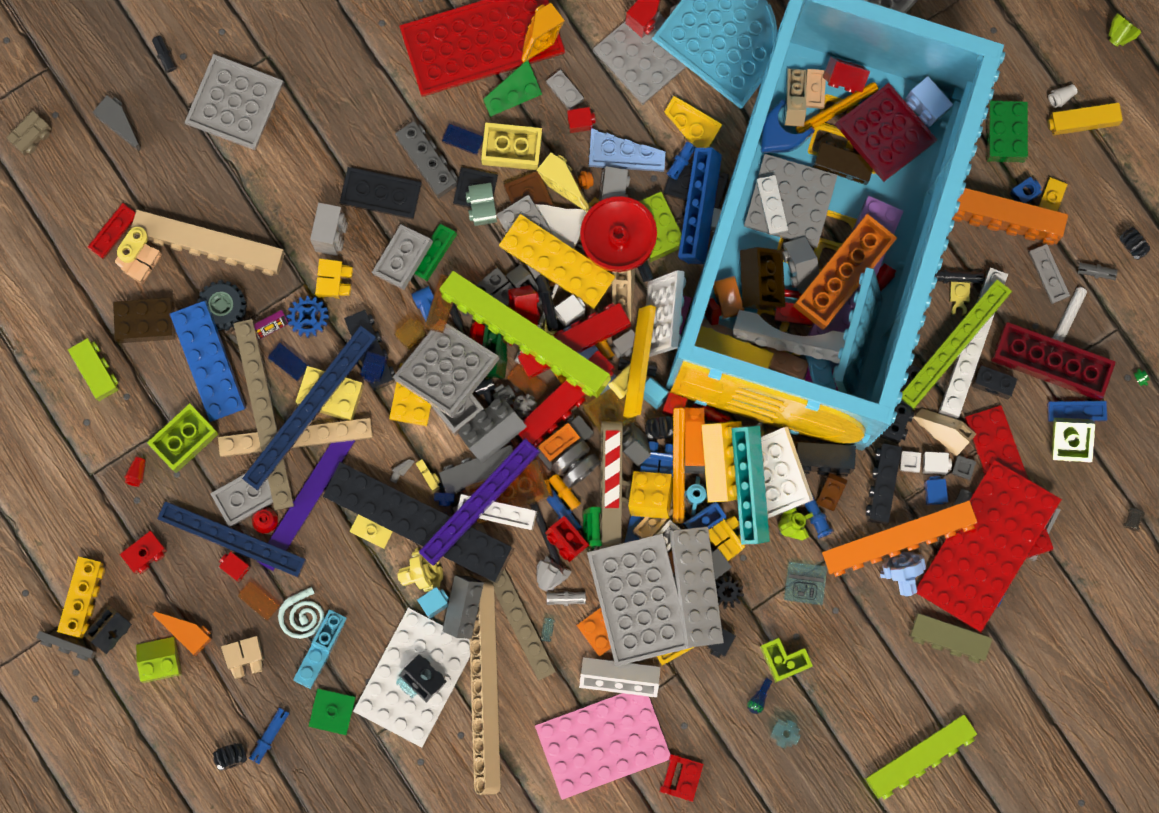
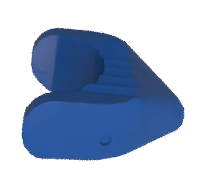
[761,100,815,153]

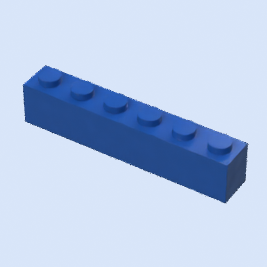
[678,148,722,264]

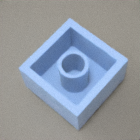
[905,77,953,127]

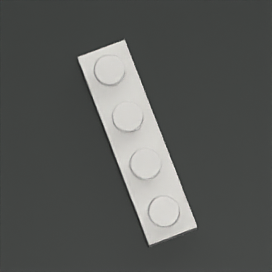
[458,494,537,530]

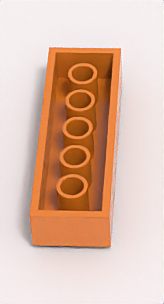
[952,188,1068,245]
[793,214,897,330]

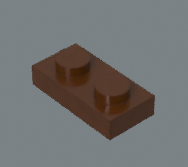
[817,473,848,512]

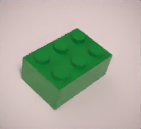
[987,101,1028,163]

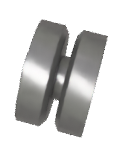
[551,441,601,489]

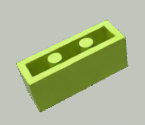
[68,338,119,401]

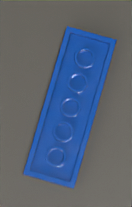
[170,300,247,422]

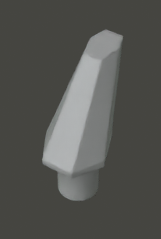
[389,459,415,483]

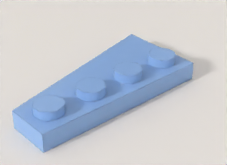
[589,128,666,172]

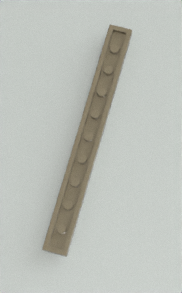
[234,319,294,511]
[453,505,556,681]

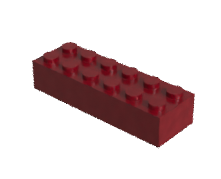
[991,322,1116,401]

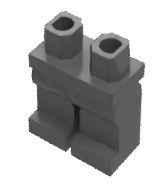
[476,267,514,307]

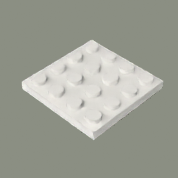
[646,270,686,357]
[761,427,814,519]

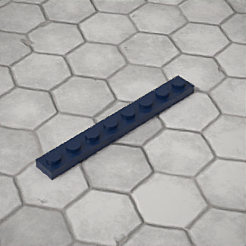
[157,502,306,578]

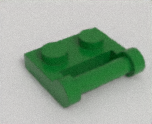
[582,507,602,549]

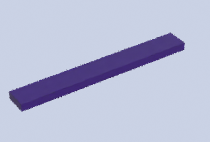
[419,438,540,566]
[257,440,356,572]

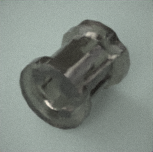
[1123,508,1145,532]

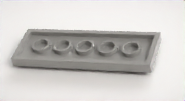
[670,527,724,648]

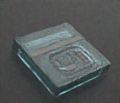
[784,562,827,606]

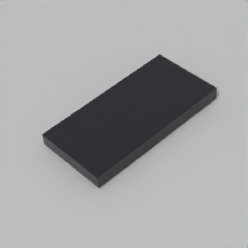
[339,167,422,220]

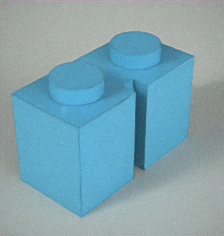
[417,587,449,619]

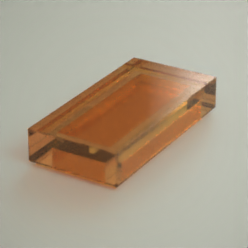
[507,363,549,402]
[238,582,280,621]

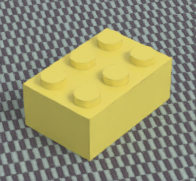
[481,123,542,170]
[296,366,364,421]

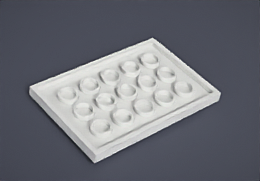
[353,608,470,748]

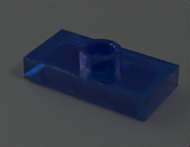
[442,124,484,156]
[268,343,308,382]
[434,493,456,506]

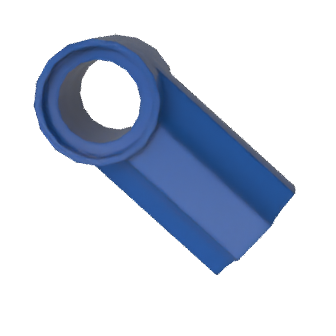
[411,286,443,327]

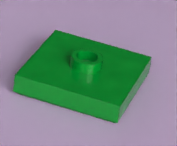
[308,689,356,736]

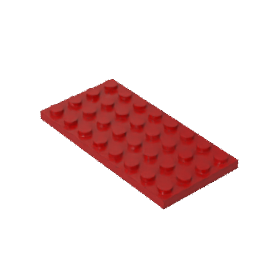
[399,0,565,97]
[916,460,1062,633]

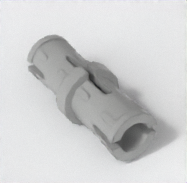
[547,591,586,606]

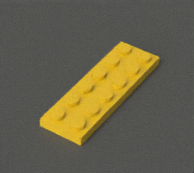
[499,214,616,309]

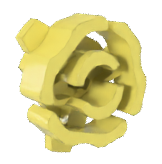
[397,548,443,592]

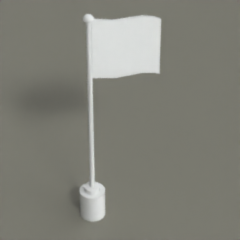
[515,204,591,364]

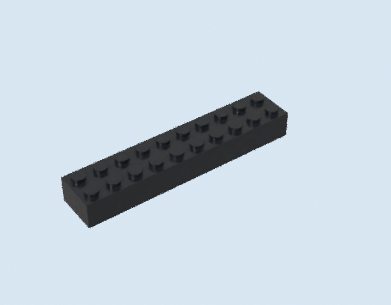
[323,462,514,583]

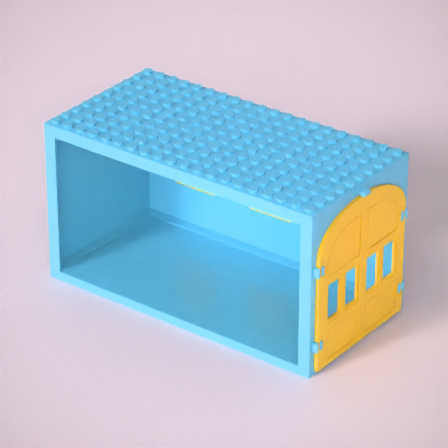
[665,0,1006,451]

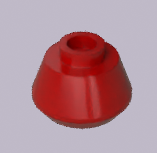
[252,507,278,534]

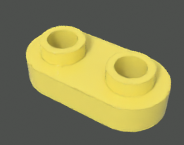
[117,227,148,263]

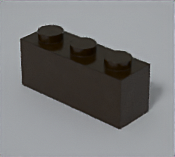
[813,141,873,185]

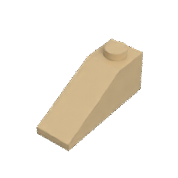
[612,269,635,321]

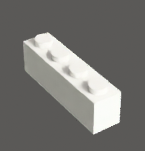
[579,657,660,697]

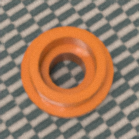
[578,171,594,190]

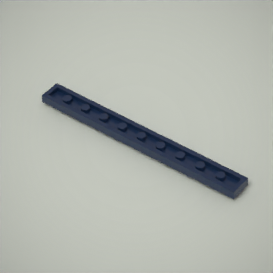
[242,326,377,491]

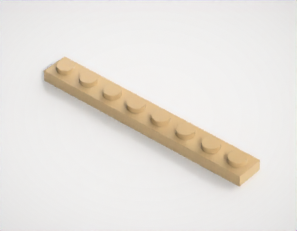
[218,418,373,457]

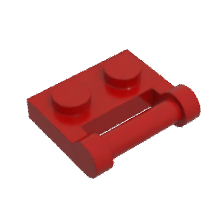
[774,287,813,326]
[659,754,704,802]

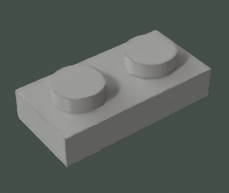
[546,70,584,110]

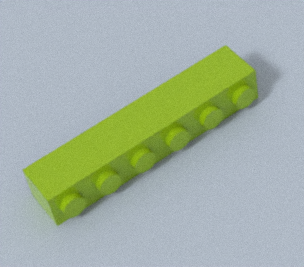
[865,715,977,800]

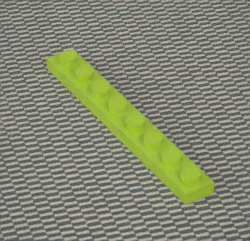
[901,279,1012,409]

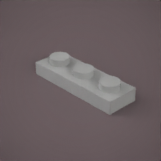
[1029,244,1070,304]

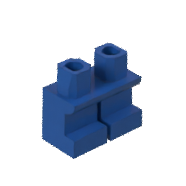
[640,441,673,478]

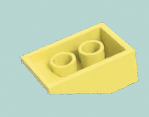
[537,153,591,212]

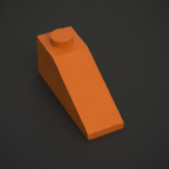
[685,408,705,466]
[152,612,212,656]

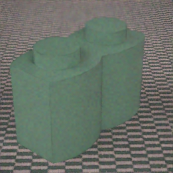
[466,183,497,226]

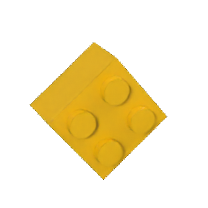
[628,471,673,519]

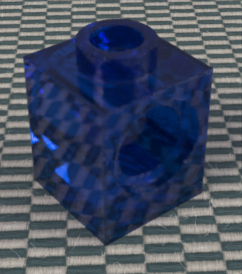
[360,352,387,383]

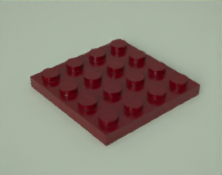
[835,83,938,182]

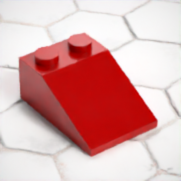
[625,0,662,38]

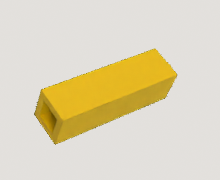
[1047,103,1123,135]

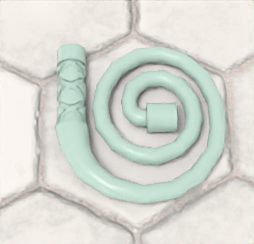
[278,587,324,639]

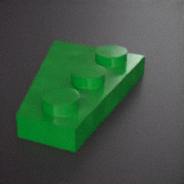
[483,60,542,117]

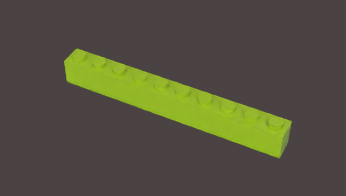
[440,271,611,398]

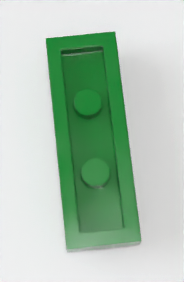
[414,224,457,282]

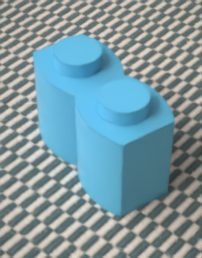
[643,378,669,410]

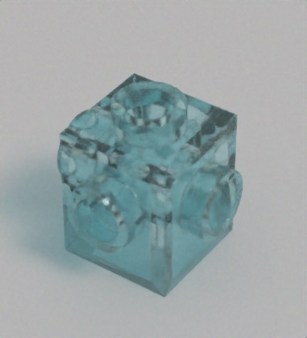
[769,719,801,749]

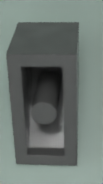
[506,265,542,307]

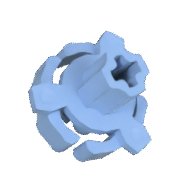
[880,552,926,596]

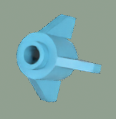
[685,476,708,516]

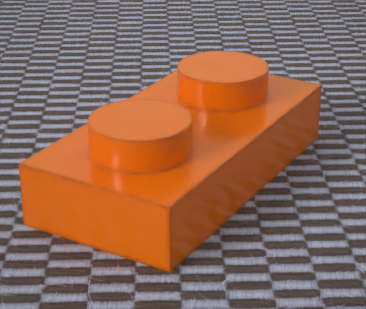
[538,423,580,462]

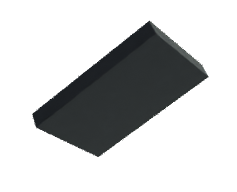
[664,160,729,209]

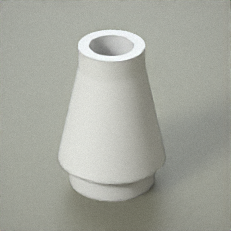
[1048,84,1077,108]

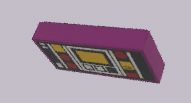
[254,310,288,340]

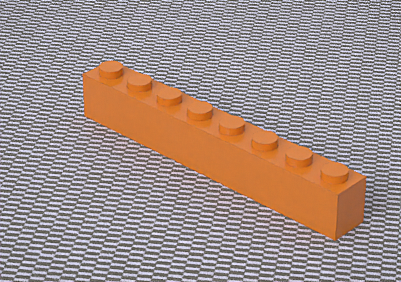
[822,501,977,577]

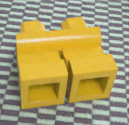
[315,259,353,299]
[708,516,746,562]

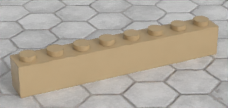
[131,210,285,276]

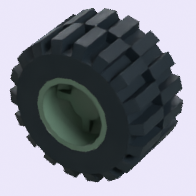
[197,281,247,331]

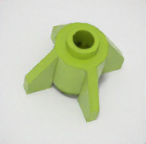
[1108,13,1141,47]
[778,508,813,540]

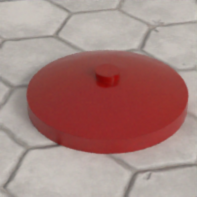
[580,196,657,272]

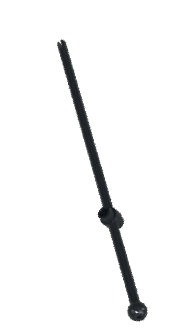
[442,298,563,568]

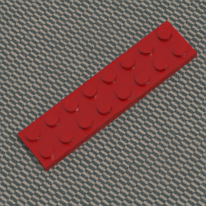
[964,405,1054,559]

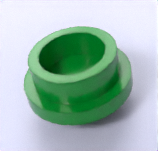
[1133,368,1150,386]

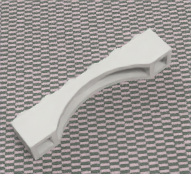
[733,310,845,363]

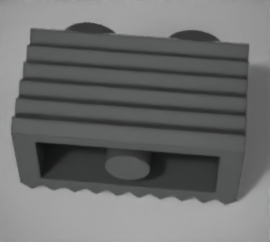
[622,423,651,466]

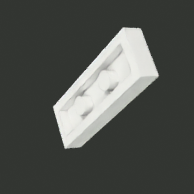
[756,175,788,235]

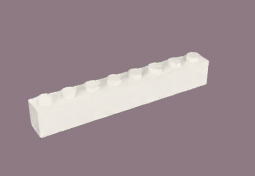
[938,268,1008,419]

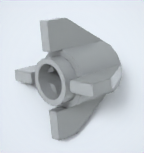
[536,556,572,591]

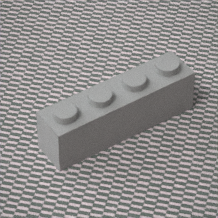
[599,166,630,201]

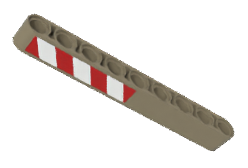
[600,421,622,549]

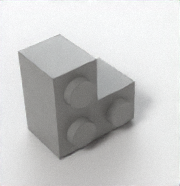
[783,237,819,294]

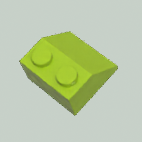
[136,637,182,683]

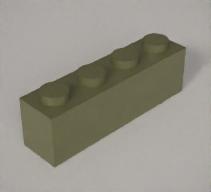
[909,613,993,664]

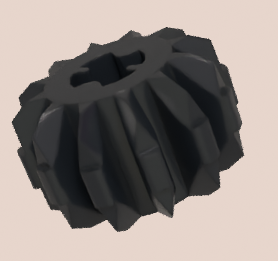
[1119,227,1150,260]
[645,416,674,440]
[715,576,744,609]
[213,743,247,771]

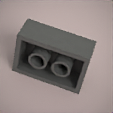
[457,396,527,463]

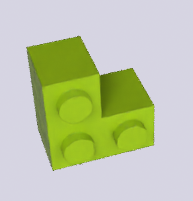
[760,638,813,683]

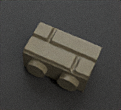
[6,110,51,156]

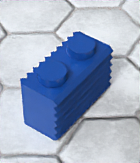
[683,502,726,530]

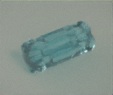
[541,618,555,642]
[396,678,417,698]

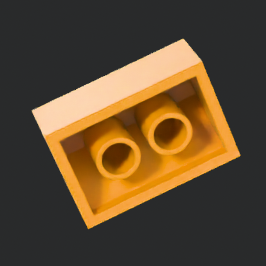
[522,3,565,62]

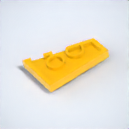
[664,96,722,148]

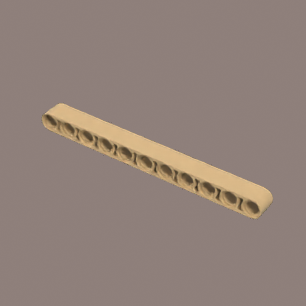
[470,581,500,795]

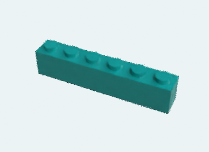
[731,425,770,545]

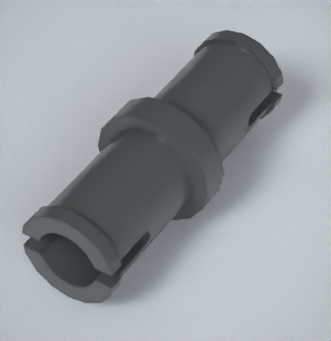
[1077,262,1118,281]

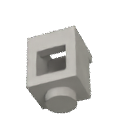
[612,329,635,358]

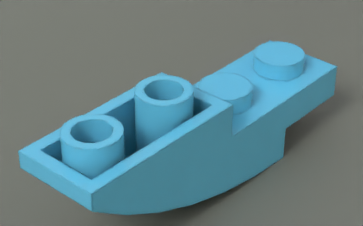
[294,609,347,689]

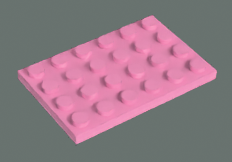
[535,693,670,800]

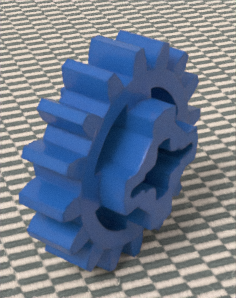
[287,296,329,338]

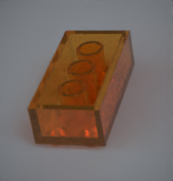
[465,460,554,524]

